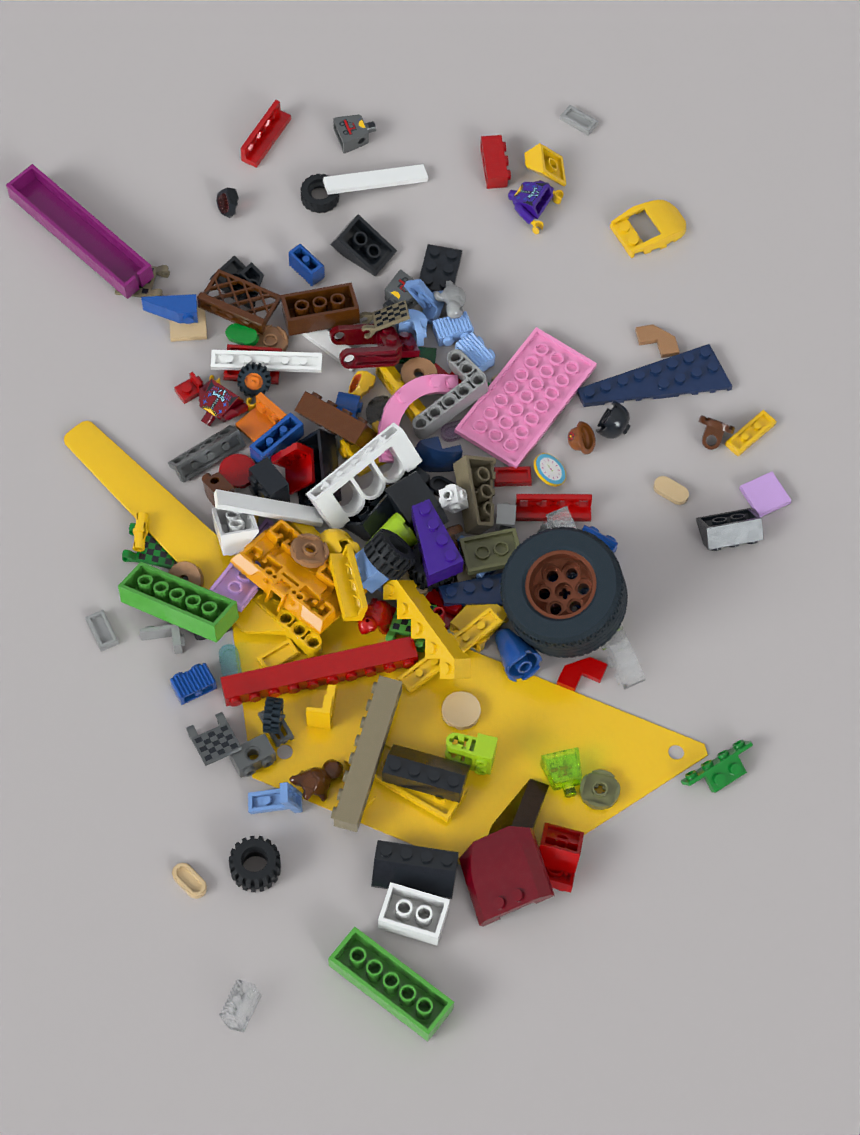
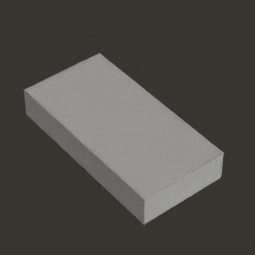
[560,105,598,135]
[85,610,119,652]

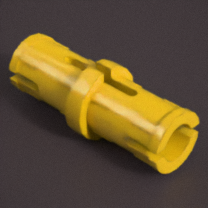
[132,512,149,552]

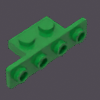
[681,740,753,793]

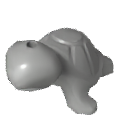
[434,281,466,319]

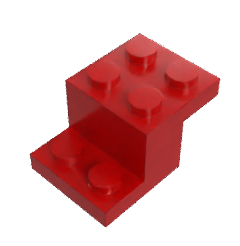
[539,822,584,893]

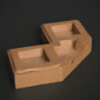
[635,325,679,358]

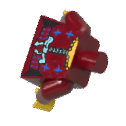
[199,375,256,427]

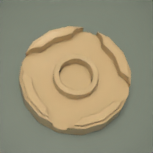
[441,691,481,730]

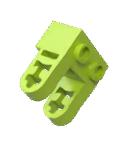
[445,733,498,775]

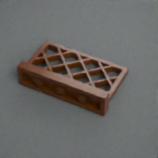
[197,269,281,335]

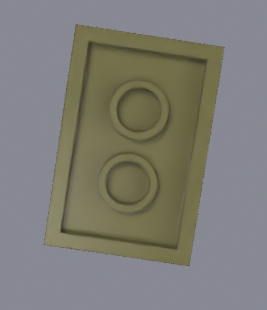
[459,528,520,575]

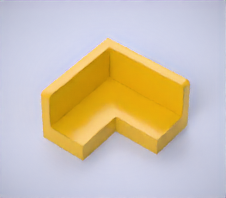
[306,684,336,729]

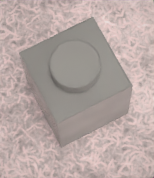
[495,503,516,531]

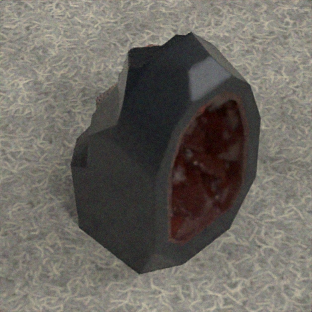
[216,187,239,218]

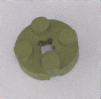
[579,769,620,810]

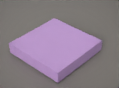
[739,472,792,517]

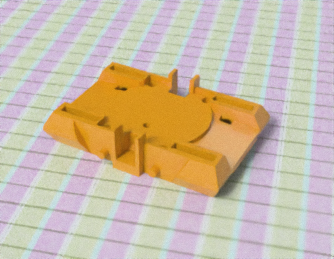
[230,519,368,634]

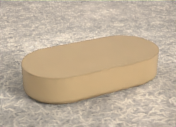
[653,476,689,505]
[172,863,207,899]

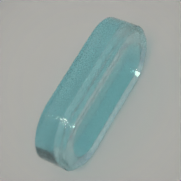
[219,644,242,677]

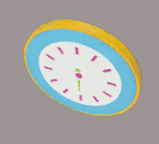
[534,453,566,487]

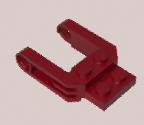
[329,324,420,369]

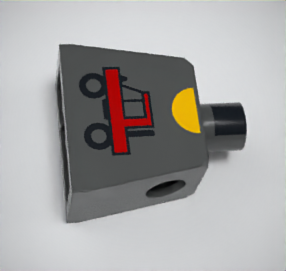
[333,114,376,154]
[383,269,419,309]

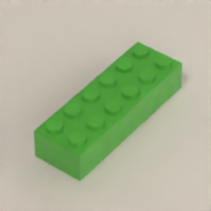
[118,562,239,643]
[328,926,454,1042]

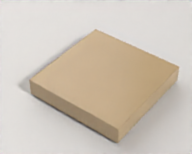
[169,306,207,342]

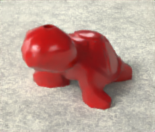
[358,598,396,635]

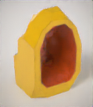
[348,370,376,399]

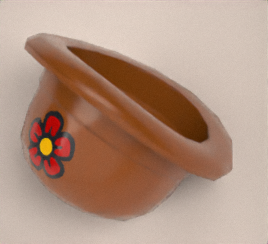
[568,421,596,455]

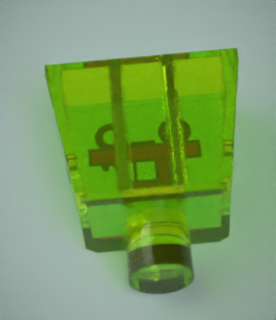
[540,747,582,798]

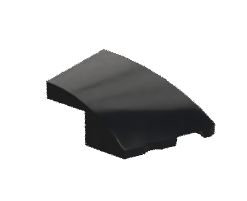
[209,255,264,309]

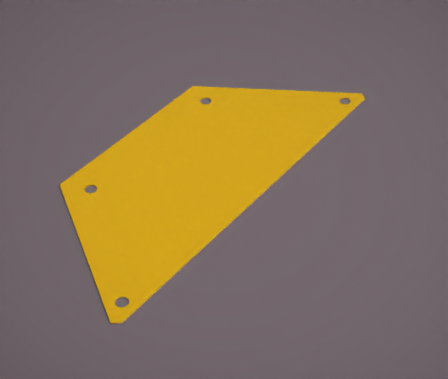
[232,608,708,865]

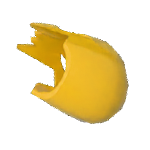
[318,528,361,553]

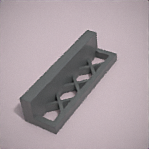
[168,425,246,483]

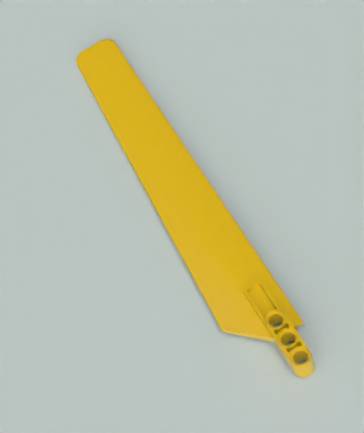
[64,421,322,658]

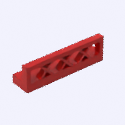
[240,100,291,168]
[515,494,592,522]

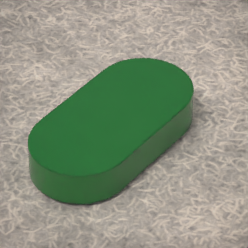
[225,323,259,346]

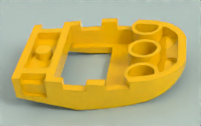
[610,200,686,258]

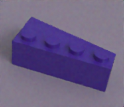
[411,499,464,586]

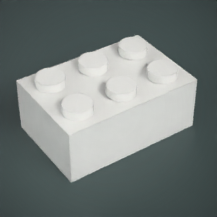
[378,882,450,946]

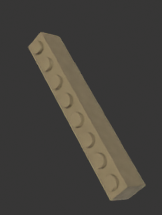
[331,675,402,832]

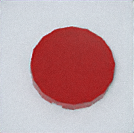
[219,454,255,489]

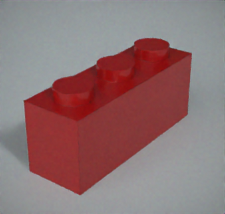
[480,135,511,189]

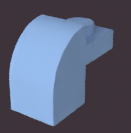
[395,309,427,346]

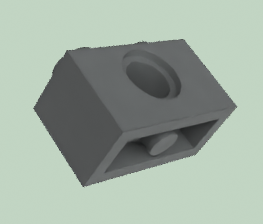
[229,733,276,778]

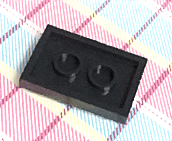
[419,244,463,292]

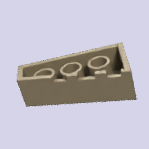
[453,455,496,535]

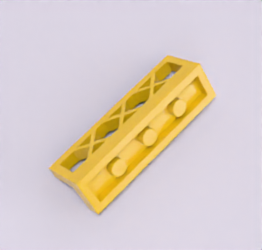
[375,366,426,422]
[328,544,368,621]

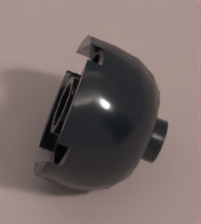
[596,401,631,439]

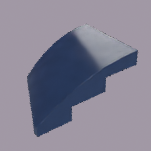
[415,436,463,472]

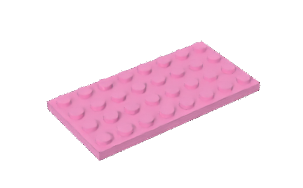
[454,327,597,468]

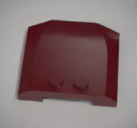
[459,826,555,927]

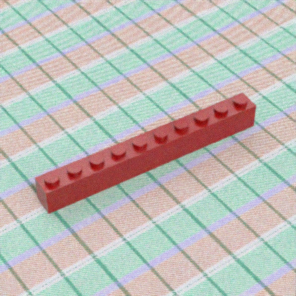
[220,636,418,707]

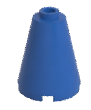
[495,628,542,682]

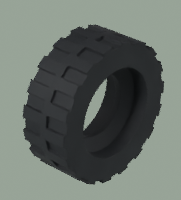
[300,173,339,213]

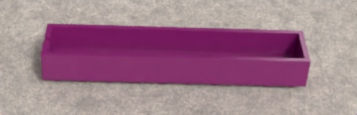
[6,164,154,299]

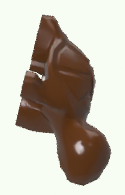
[289,759,343,802]

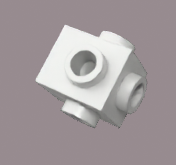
[438,484,469,513]

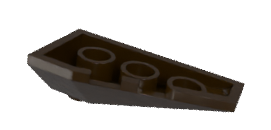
[488,779,549,835]

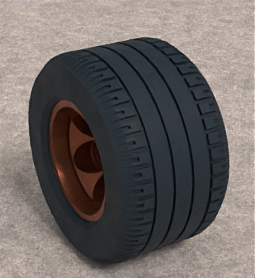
[500,527,628,658]

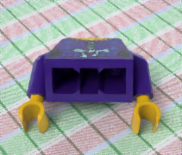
[508,180,564,234]

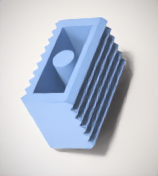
[432,311,474,347]
[455,332,495,372]

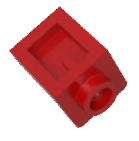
[174,372,204,404]

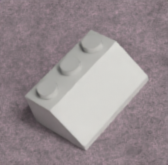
[212,507,259,556]

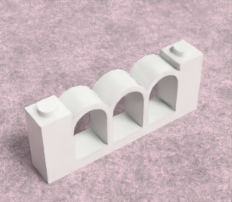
[306,422,422,529]

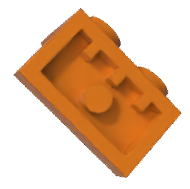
[235,392,287,442]

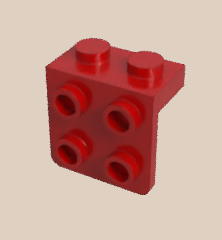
[271,442,315,495]

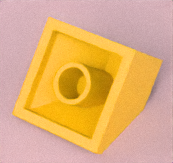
[524,143,566,186]

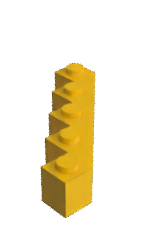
[383,580,471,679]

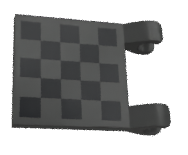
[186,712,242,766]

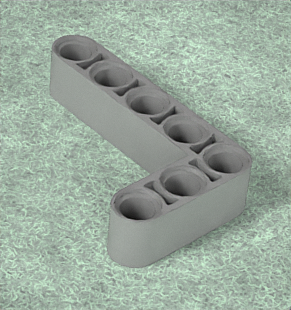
[412,349,489,439]

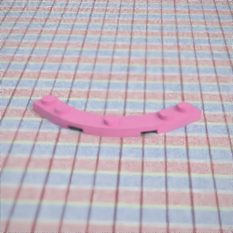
[377,374,458,463]

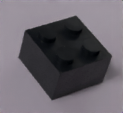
[248,457,290,503]

